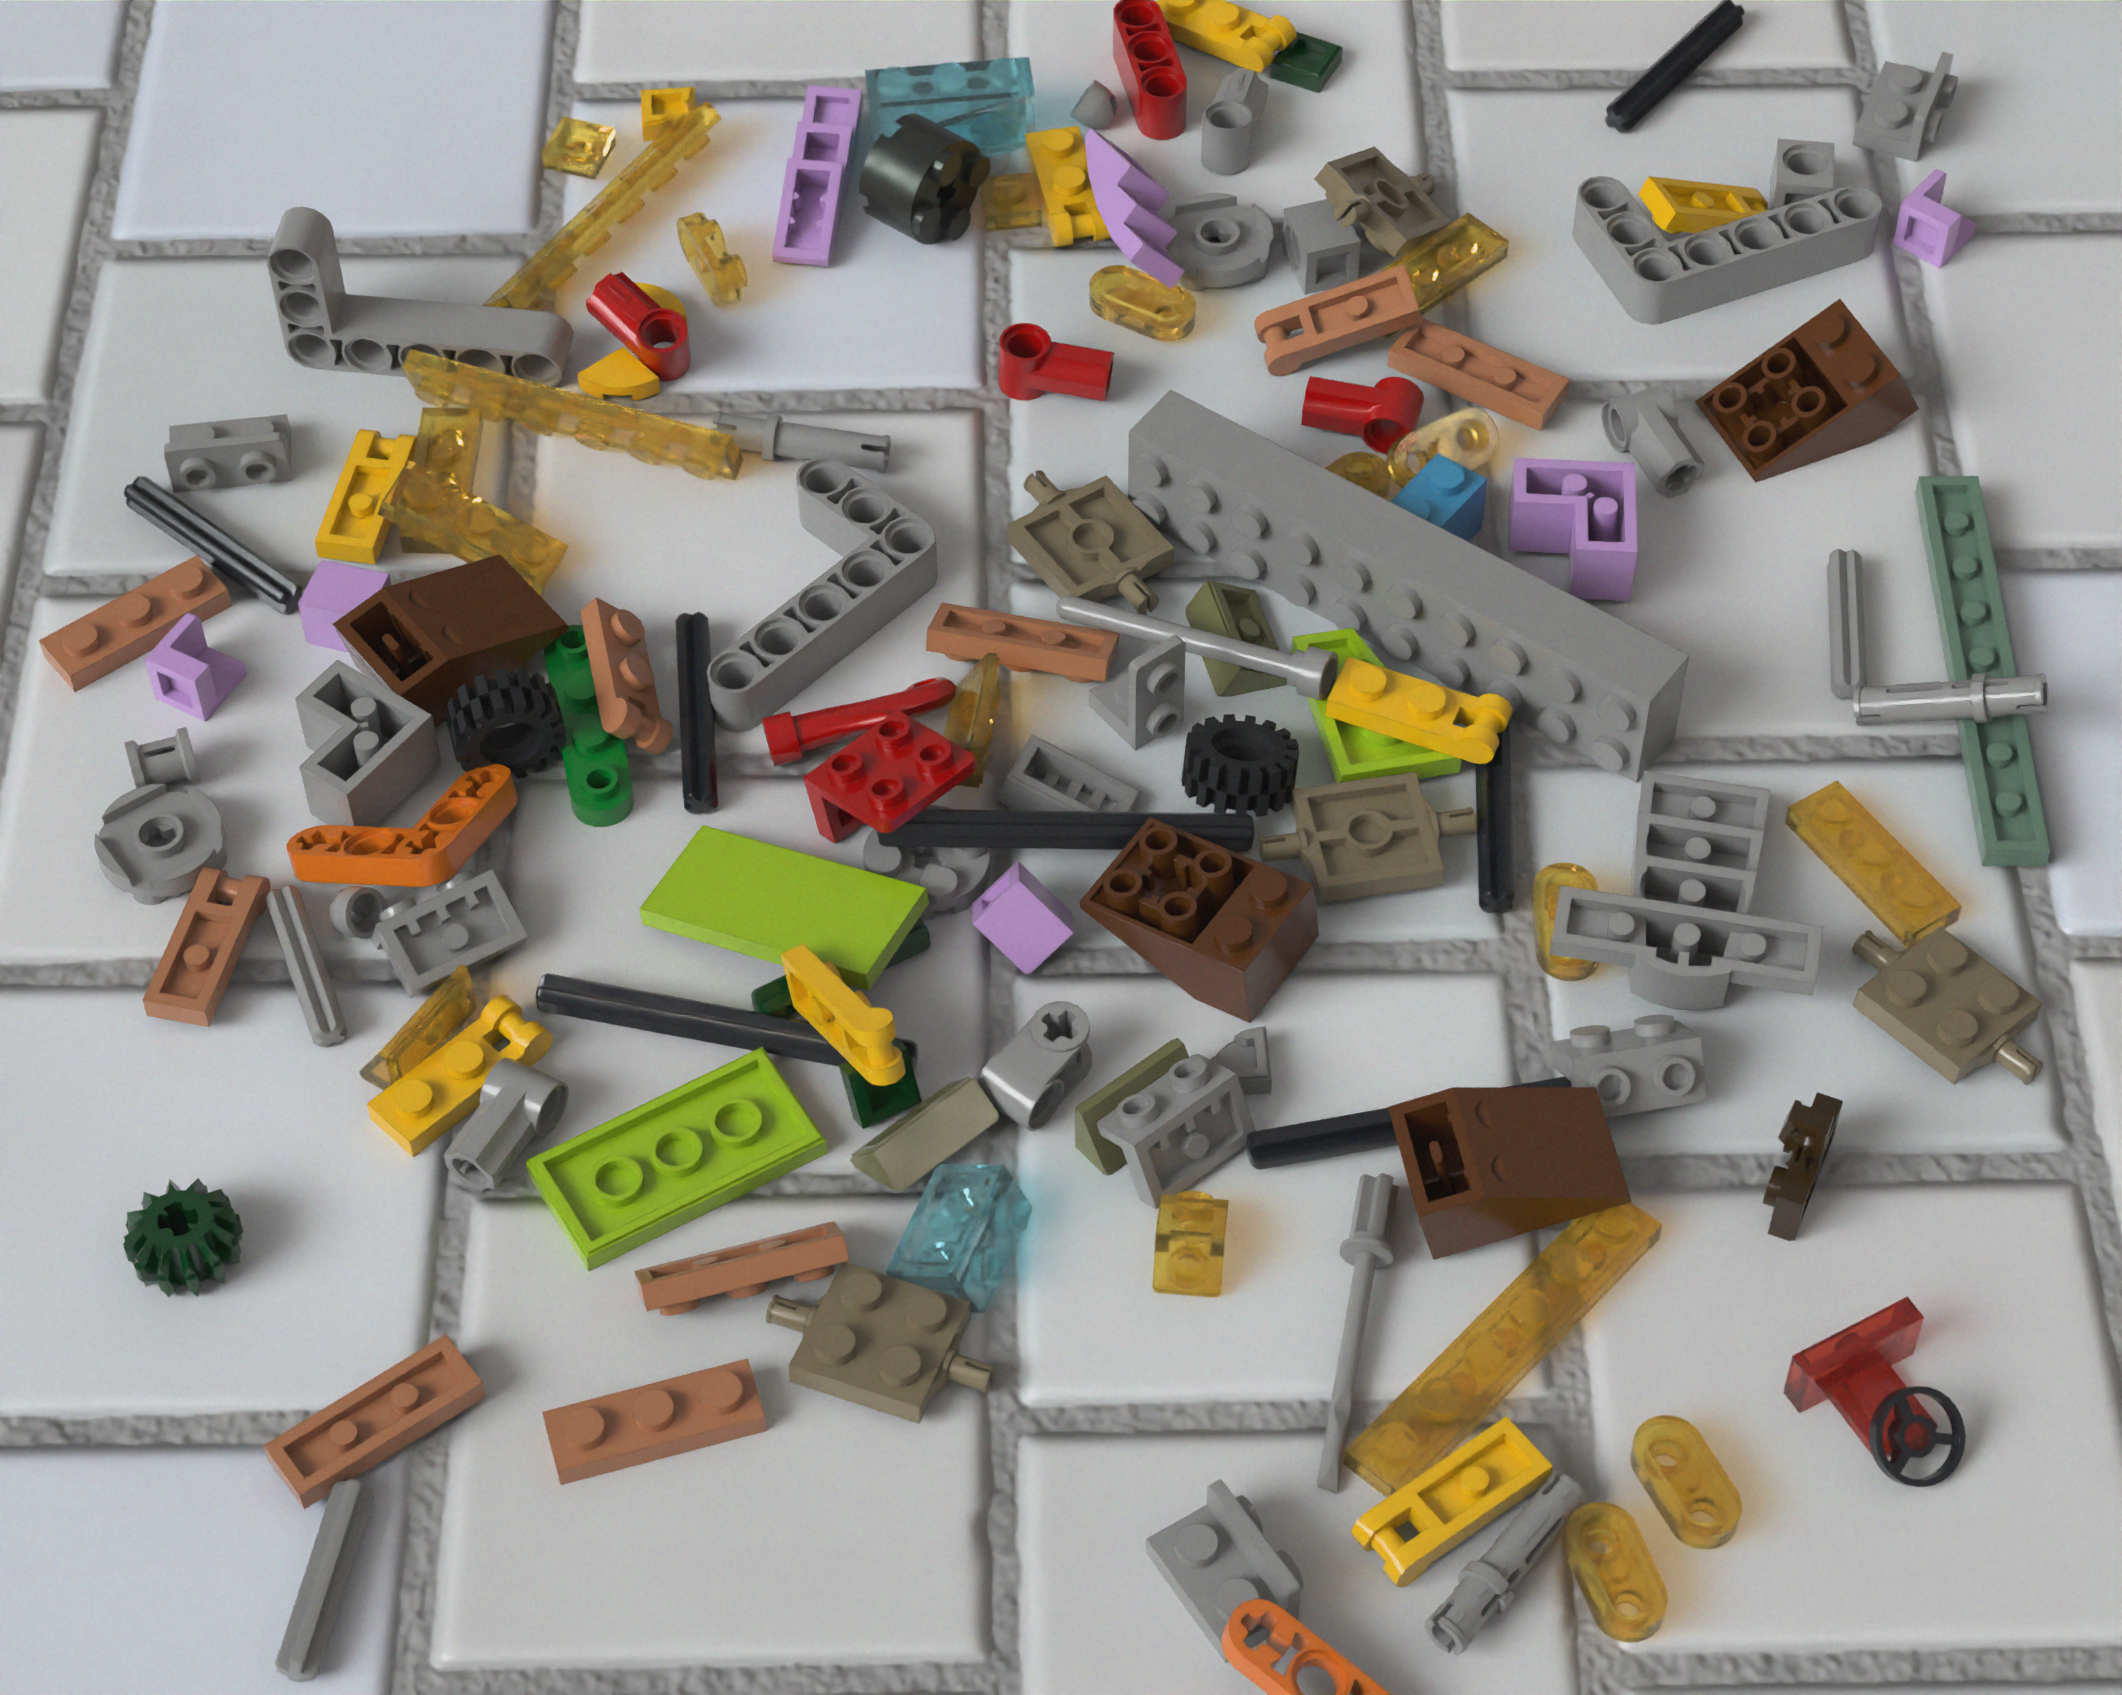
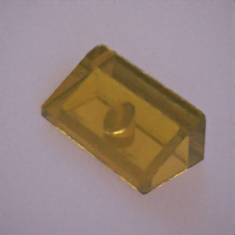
[944,652,1001,788]
[359,964,477,1090]

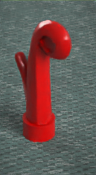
[762,677,956,767]

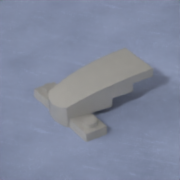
[1550,771,1823,1011]

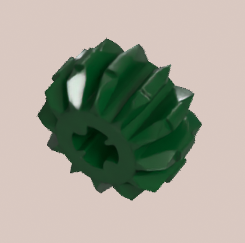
[123,1178,244,1298]

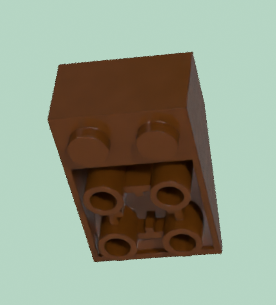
[1695,299,1919,483]
[333,554,569,728]
[1079,817,1319,1023]
[1388,1087,1632,1260]

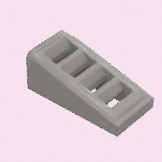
[997,734,1143,812]

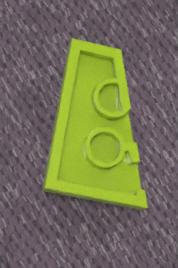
[1291,628,1462,783]

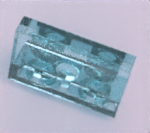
[886,1164,1032,1313]

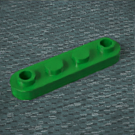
[544,625,634,827]

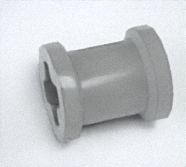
[124,727,201,788]

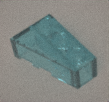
[865,57,1035,158]

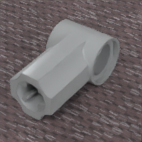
[1201,68,1268,174]
[1601,385,1705,498]
[444,1057,569,1192]

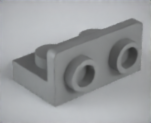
[1852,52,1958,162]
[164,414,292,493]
[371,869,528,998]
[1097,1054,1256,1209]
[1146,1479,1303,1663]

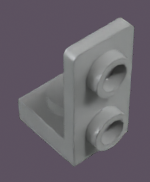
[1089,635,1186,751]

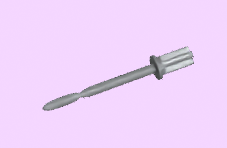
[1317,1173,1399,1494]

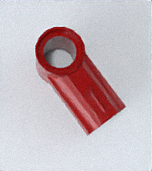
[586,272,691,382]
[998,323,1115,401]
[1301,376,1424,455]

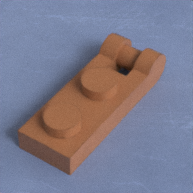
[1254,264,1423,376]
[580,597,673,755]
[142,867,271,1027]

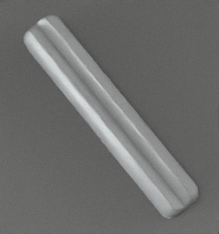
[1827,549,1867,699]
[265,885,348,1047]
[275,1478,374,1682]

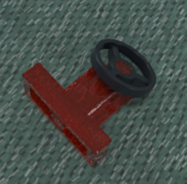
[1783,1296,1966,1487]

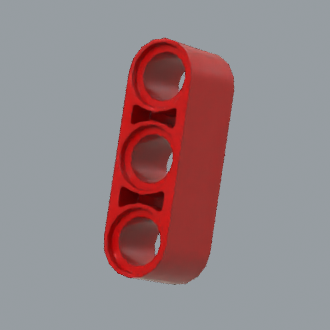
[1113,0,1187,140]

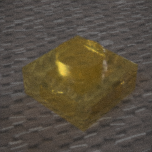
[542,116,616,180]
[980,172,1042,232]

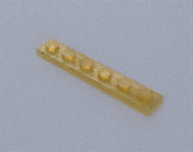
[481,101,722,311]
[402,349,743,480]
[1343,1203,1662,1498]

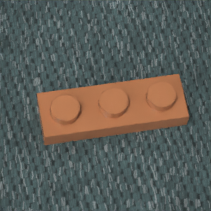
[1387,318,1570,431]
[39,555,232,692]
[926,602,1120,683]
[634,1221,850,1316]
[263,1334,486,1509]
[542,1358,767,1485]

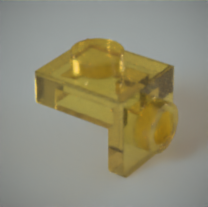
[1152,1191,1229,1297]

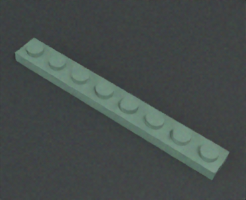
[1915,476,2050,866]

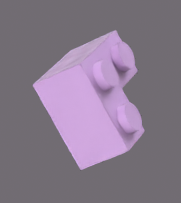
[1508,458,1638,601]

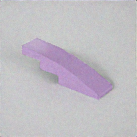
[772,85,864,266]
[1084,128,1185,289]

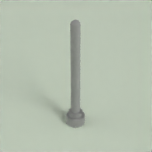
[1056,595,1338,701]

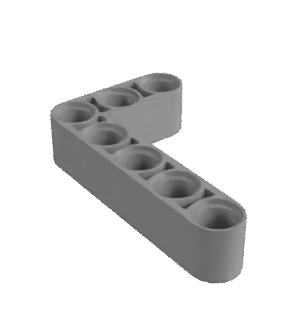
[1572,176,1882,325]
[267,207,574,389]
[707,457,938,733]

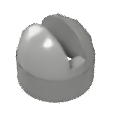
[1070,80,1117,129]
[329,886,387,939]

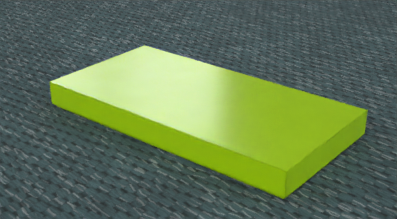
[639,825,929,991]
[525,1047,828,1271]

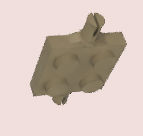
[1314,146,1453,257]
[1007,470,1174,615]
[1259,772,1476,903]
[1852,926,2044,1085]
[766,1262,997,1424]

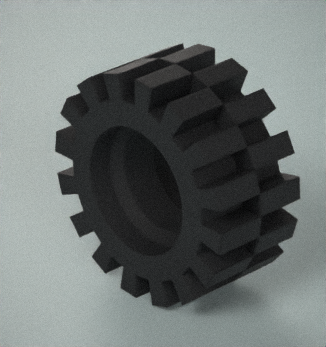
[445,669,567,779]
[1181,714,1300,818]

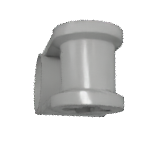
[977,1001,1092,1132]

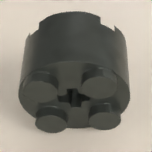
[859,113,991,245]

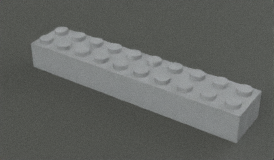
[1128,389,1689,783]

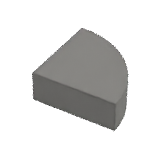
[1211,1026,1272,1095]

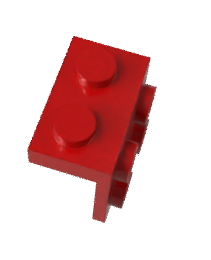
[803,710,977,844]

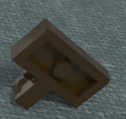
[1763,1092,1843,1242]

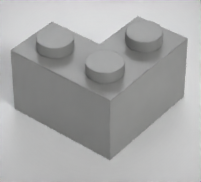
[295,659,441,827]

